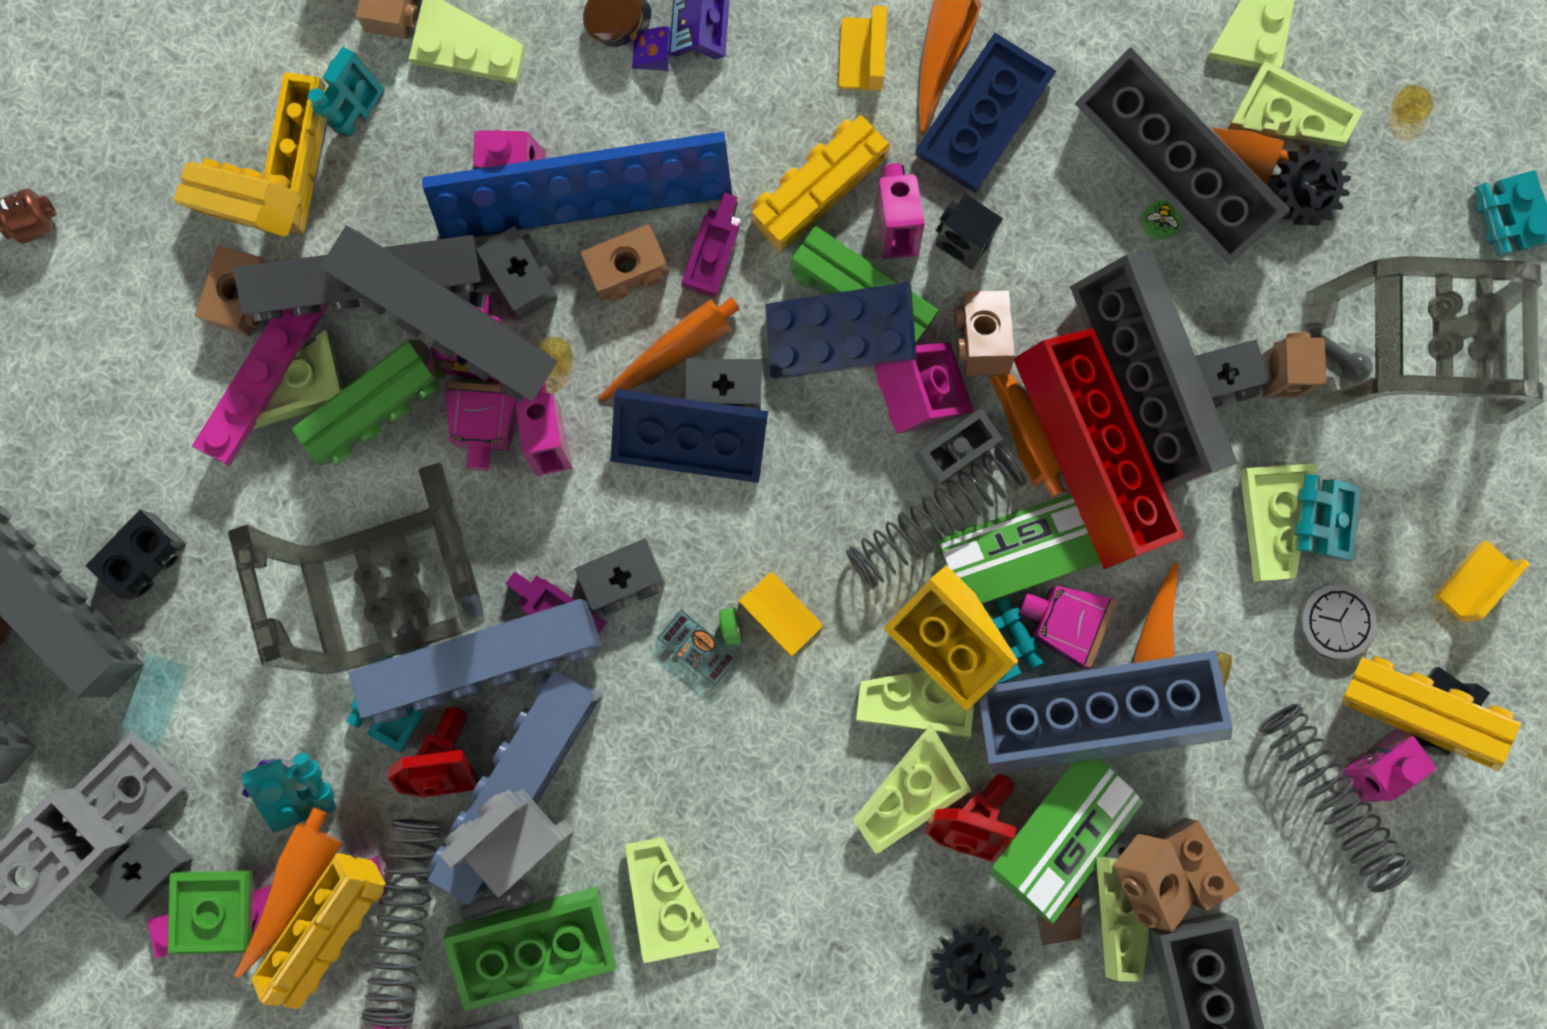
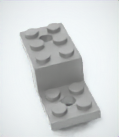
[0,732,189,937]
[440,789,573,898]

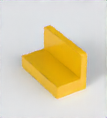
[838,5,887,91]
[1433,540,1530,622]
[738,572,822,657]

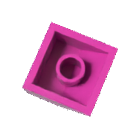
[874,342,974,434]

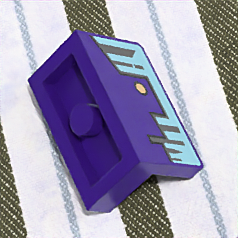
[670,0,729,59]

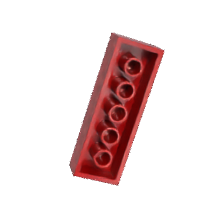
[1014,328,1185,569]

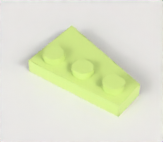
[409,0,526,84]
[1207,0,1294,69]
[1227,61,1363,148]
[253,330,343,429]
[855,671,974,737]
[853,725,972,855]
[624,837,720,963]
[1096,856,1150,982]

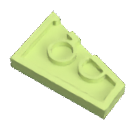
[1240,463,1316,582]

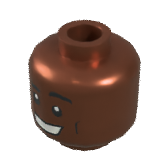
[0,188,57,244]

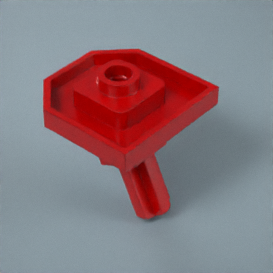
[388,706,479,798]
[925,774,1017,863]

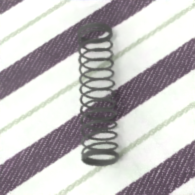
[846,444,1027,590]
[1258,704,1415,893]
[361,819,442,1028]

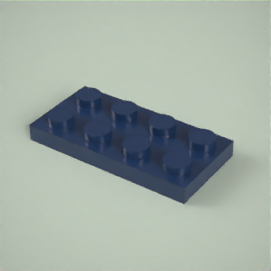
[914,32,1056,194]
[765,282,917,379]
[610,389,769,483]

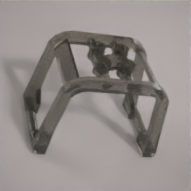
[1305,256,1545,425]
[228,463,485,674]

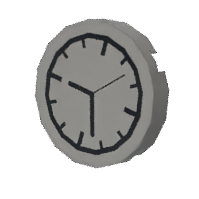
[1298,584,1378,659]

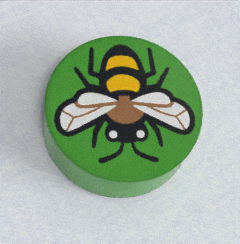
[1142,200,1181,240]
[719,607,743,647]

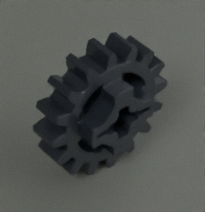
[1271,144,1351,226]
[928,924,1016,1014]

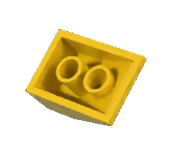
[883,565,1018,711]

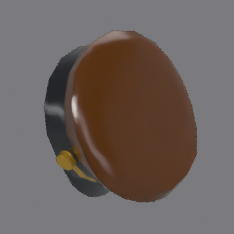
[583,0,652,47]

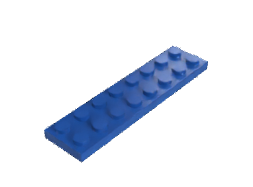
[422,131,732,239]

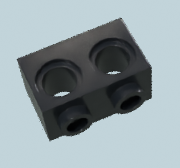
[935,193,1004,270]
[85,510,186,599]

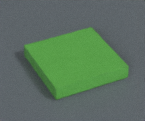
[168,870,253,954]

